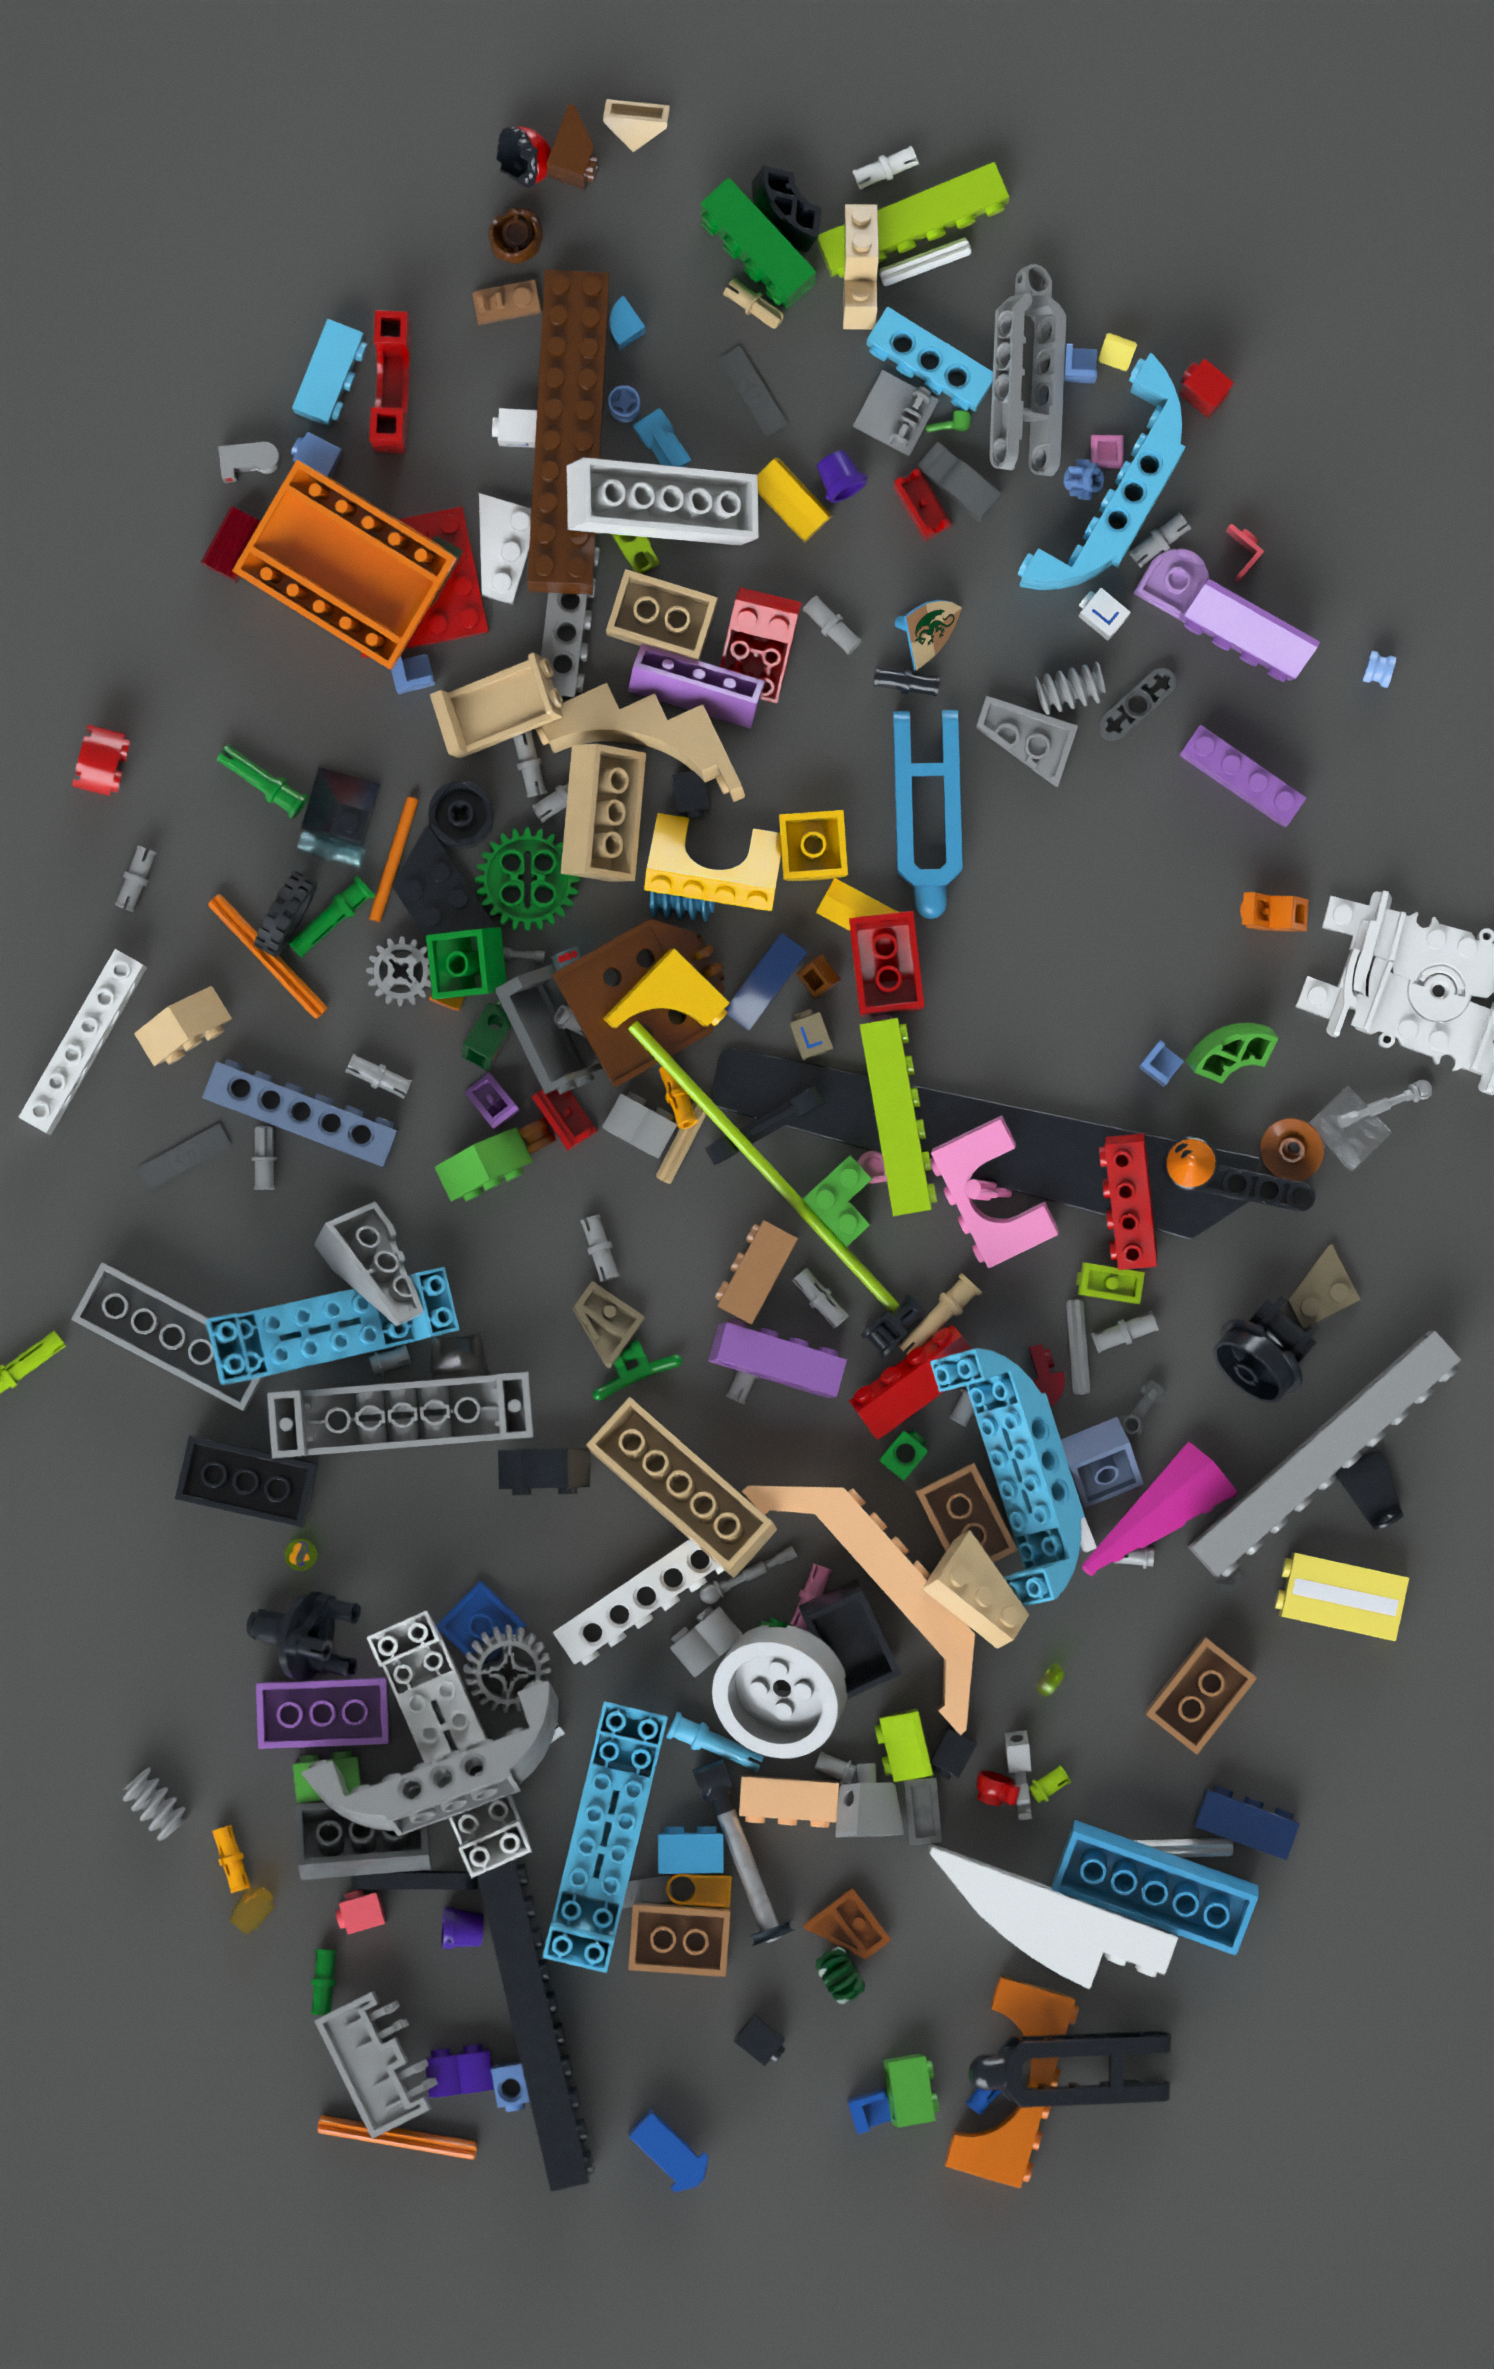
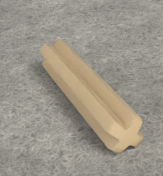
[656,1101,707,1184]

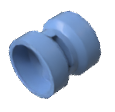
[608,385,641,423]

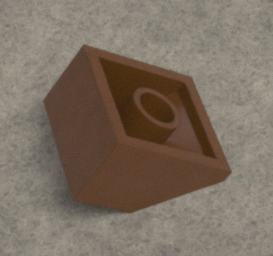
[547,103,599,190]

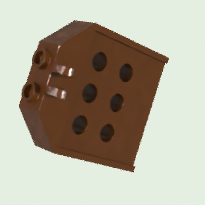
[551,919,725,1088]

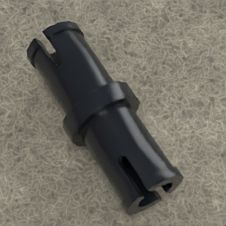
[873,666,940,697]

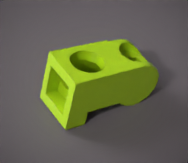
[610,534,660,574]

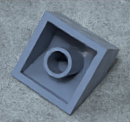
[1061,1417,1144,1508]

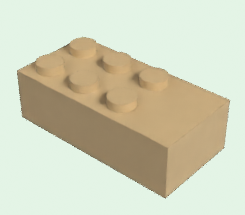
[561,744,646,882]

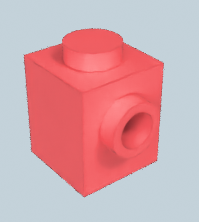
[335,1889,387,1935]

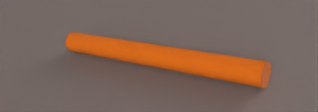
[368,796,419,923]

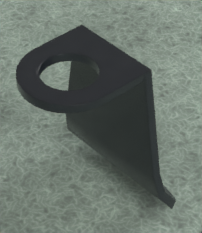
[1336,1451,1404,1529]

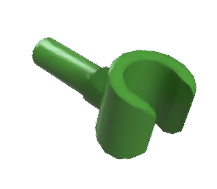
[926,411,971,433]

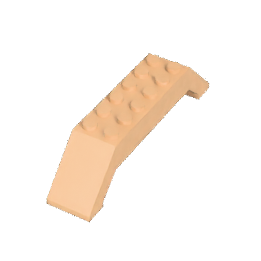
[742,1485,975,1735]

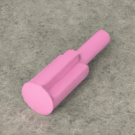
[965,1179,1012,1201]

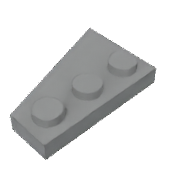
[976,696,1078,788]

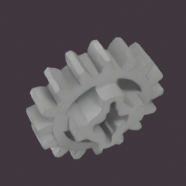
[366,937,431,1007]

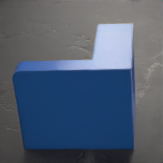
[847,2088,891,2134]

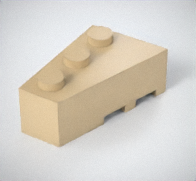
[922,1530,1029,1649]

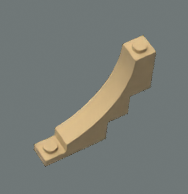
[535,683,745,802]

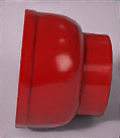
[976,1770,1021,1806]

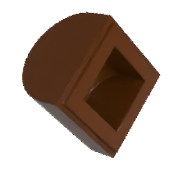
[796,954,842,999]

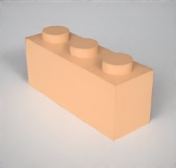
[739,1775,839,1828]

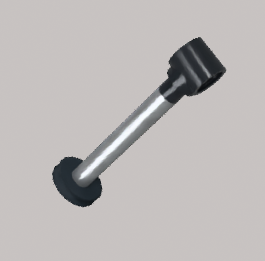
[692,1758,795,1946]

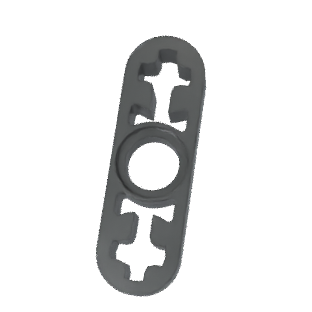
[1099,668,1176,742]

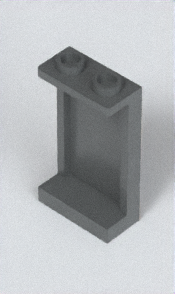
[494,964,603,1094]

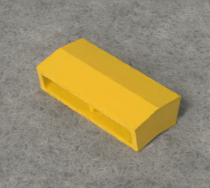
[757,458,833,543]
[816,878,898,931]

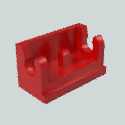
[893,468,953,542]
[531,1089,598,1151]

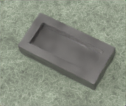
[904,1777,942,1845]

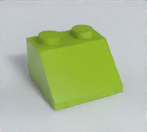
[874,1708,933,1782]

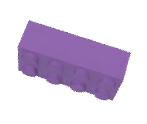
[256,1677,391,1749]

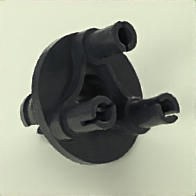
[246,1590,361,1681]

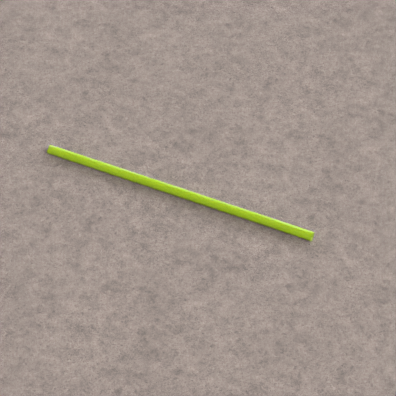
[628,1020,900,1312]

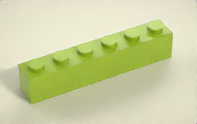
[816,162,1009,278]
[860,1018,937,1216]

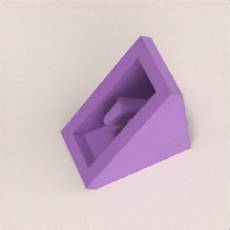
[465,1072,520,1131]

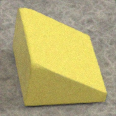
[1098,333,1137,371]

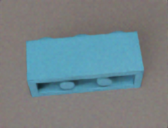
[292,319,368,427]

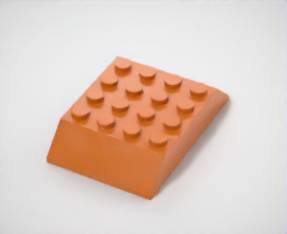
[232,460,457,670]

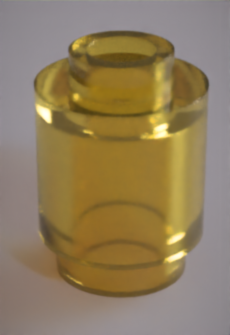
[229,1885,276,1935]

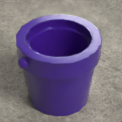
[816,450,868,503]
[441,1907,484,1949]

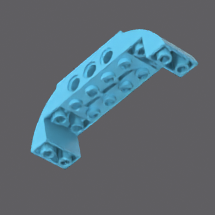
[1017,353,1186,590]
[206,1267,460,1385]
[930,1348,1085,1606]
[543,1701,668,1973]

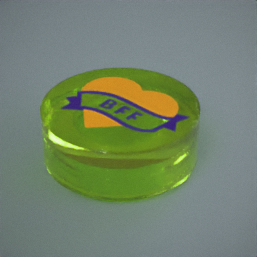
[284,1538,318,1571]
[1036,1664,1065,1697]

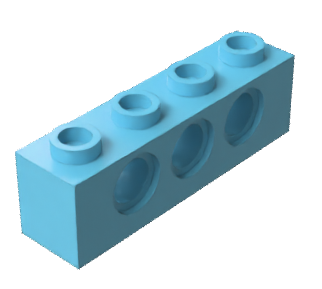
[866,306,993,412]

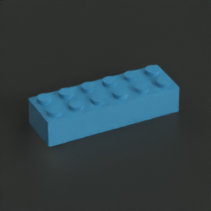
[1052,1820,1259,1955]

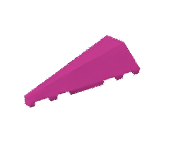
[1082,1442,1238,1576]

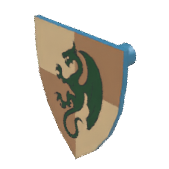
[895,600,962,670]

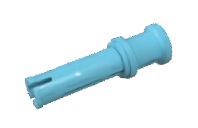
[666,1711,764,1772]

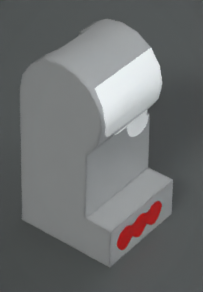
[218,442,281,483]

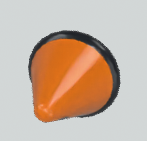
[1163,1136,1219,1191]

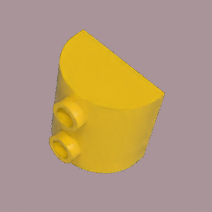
[779,810,848,881]

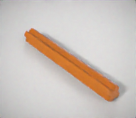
[208,894,327,1019]
[317,2115,478,2160]

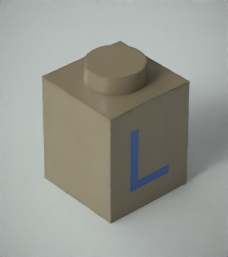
[789,1009,833,1061]

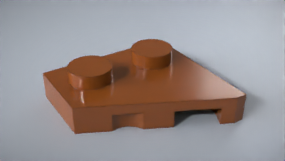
[803,1887,892,1960]

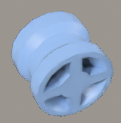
[1362,650,1396,688]

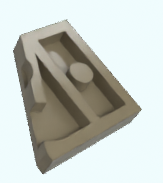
[1287,1245,1361,1329]
[573,1281,645,1369]

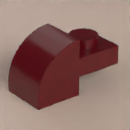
[1028,1344,1065,1407]

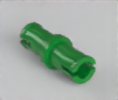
[310,1949,337,2016]

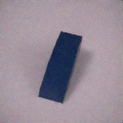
[725,933,808,1031]

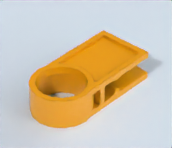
[665,1873,732,1908]

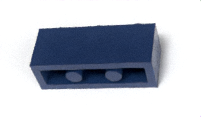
[1192,1785,1300,1860]

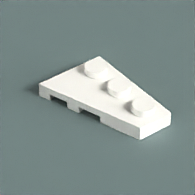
[479,493,531,605]

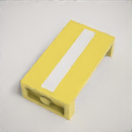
[1275,1552,1409,1641]

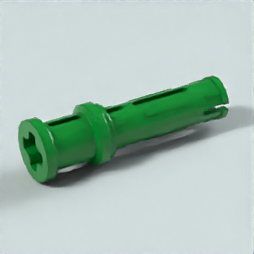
[217,744,309,819]
[288,875,376,958]

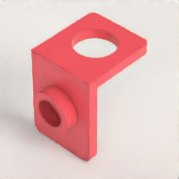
[1226,523,1264,583]

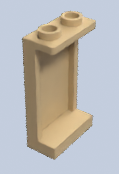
[430,653,563,759]

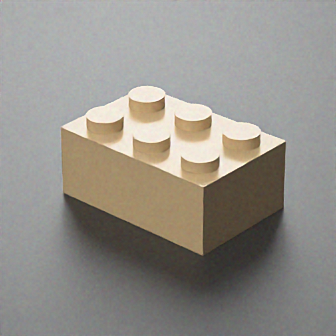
[606,569,718,661]

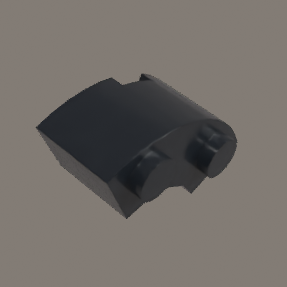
[752,165,822,253]
[498,1448,590,1495]

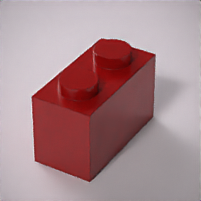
[1179,358,1234,419]

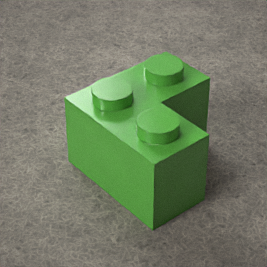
[434,1127,533,1202]
[803,1155,872,1247]

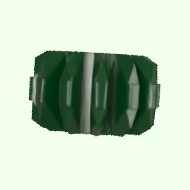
[816,1946,865,2005]

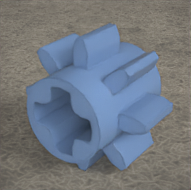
[1064,459,1104,500]

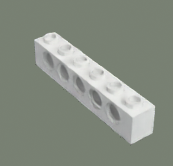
[19,949,147,1135]
[553,1539,724,1666]

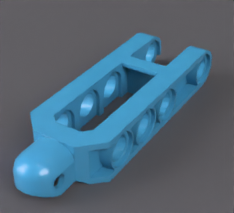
[893,710,963,919]

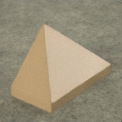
[603,99,670,152]

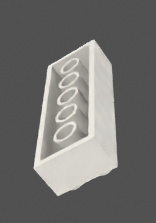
[567,458,759,546]

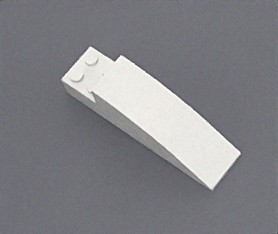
[928,1843,1178,1989]

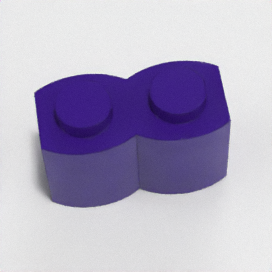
[424,2044,494,2098]

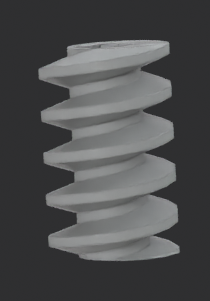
[1035,662,1106,715]
[122,1768,189,1841]

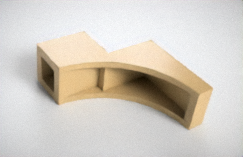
[843,204,879,329]

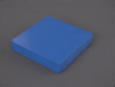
[436,1580,527,1664]

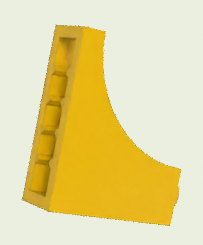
[603,949,729,1028]

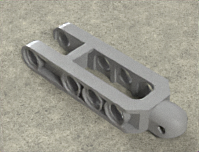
[990,264,1067,477]

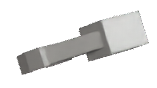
[1004,1730,1032,1820]

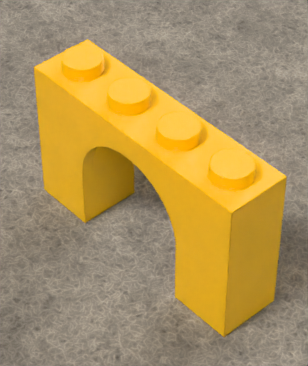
[644,813,782,911]

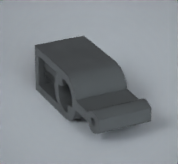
[917,441,1002,522]

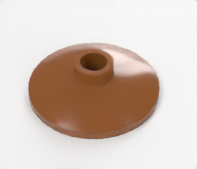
[1260,1118,1324,1181]

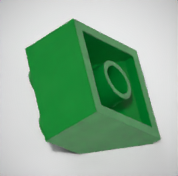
[426,927,507,999]

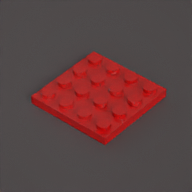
[361,506,489,659]

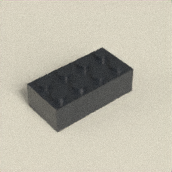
[175,1436,319,1528]

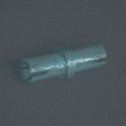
[298,831,365,869]

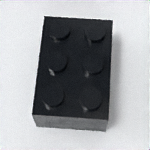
[799,1579,901,1699]

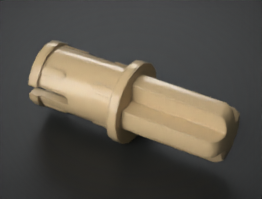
[723,278,784,329]

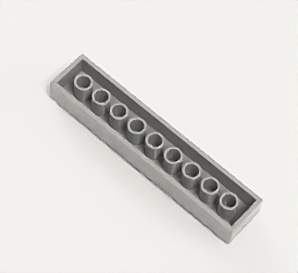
[1187,1331,1461,1577]

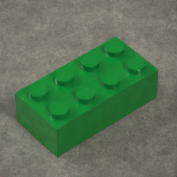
[700,177,816,310]

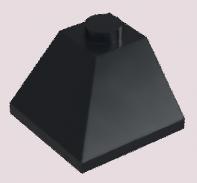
[301,767,381,846]

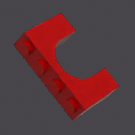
[369,310,412,454]

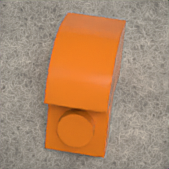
[1240,892,1309,931]

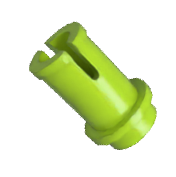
[1028,1765,1071,1803]

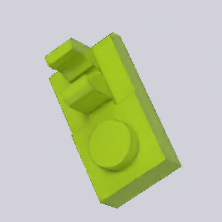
[1076,1262,1145,1304]

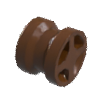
[518,1118,557,1154]

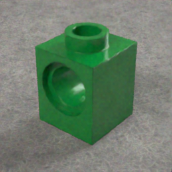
[879,1430,928,1481]

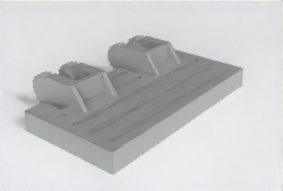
[314,1991,438,2139]

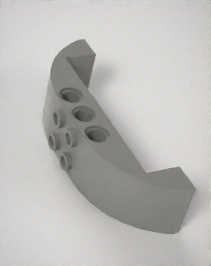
[267,1372,534,1458]

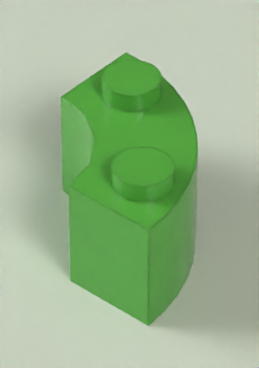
[1186,1023,1279,1084]

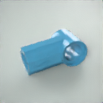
[632,408,692,468]

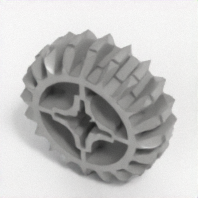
[463,1625,551,1713]

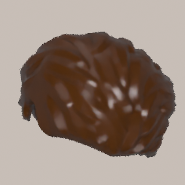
[488,207,543,264]

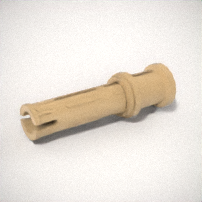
[898,1272,983,1355]

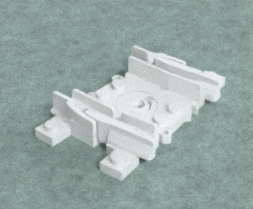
[1295,890,1494,1095]

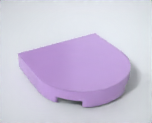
[1133,548,1209,623]

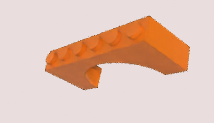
[944,1975,1079,2189]

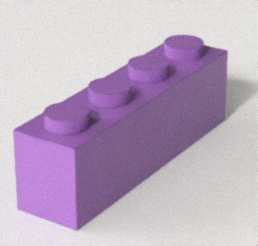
[628,643,765,729]
[1179,725,1307,828]
[708,1319,847,1399]

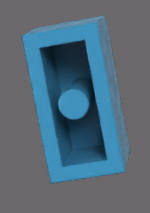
[658,1826,724,1874]

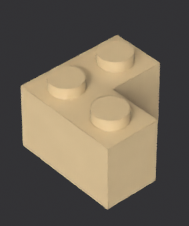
[134,986,232,1066]

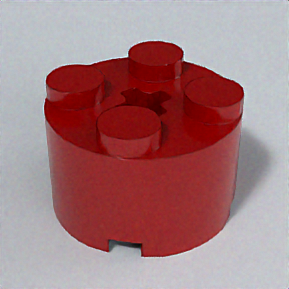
[72,724,131,796]

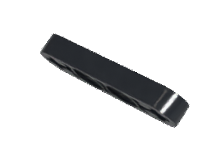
[351,1871,478,1890]

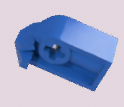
[628,2108,709,2193]

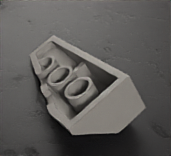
[314,1201,424,1326]

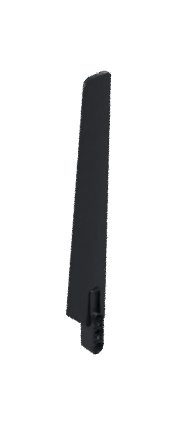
[712,1047,1315,1240]

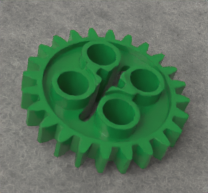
[475,827,580,933]

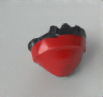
[496,126,551,187]

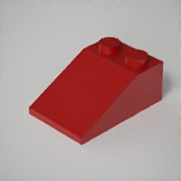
[849,911,925,1017]

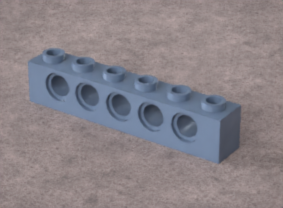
[202,1059,399,1168]

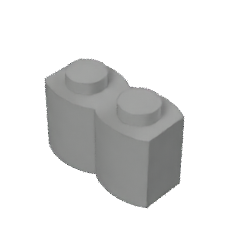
[602,1091,677,1159]
[670,1606,743,1678]

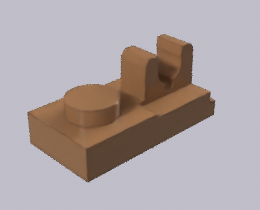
[472,279,541,325]

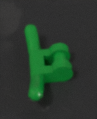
[592,1339,682,1401]

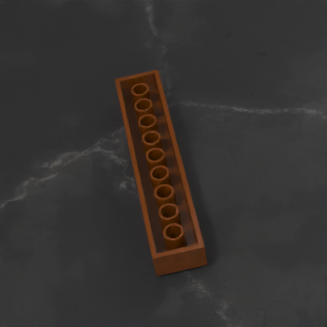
[527,270,610,595]

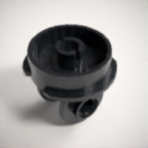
[1213,1296,1318,1403]

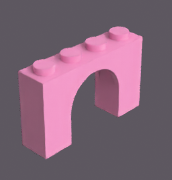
[930,1115,1059,1269]

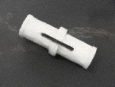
[852,146,919,190]

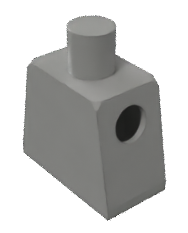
[836,1764,904,1837]

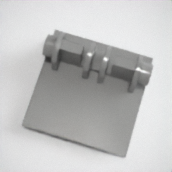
[853,370,939,456]

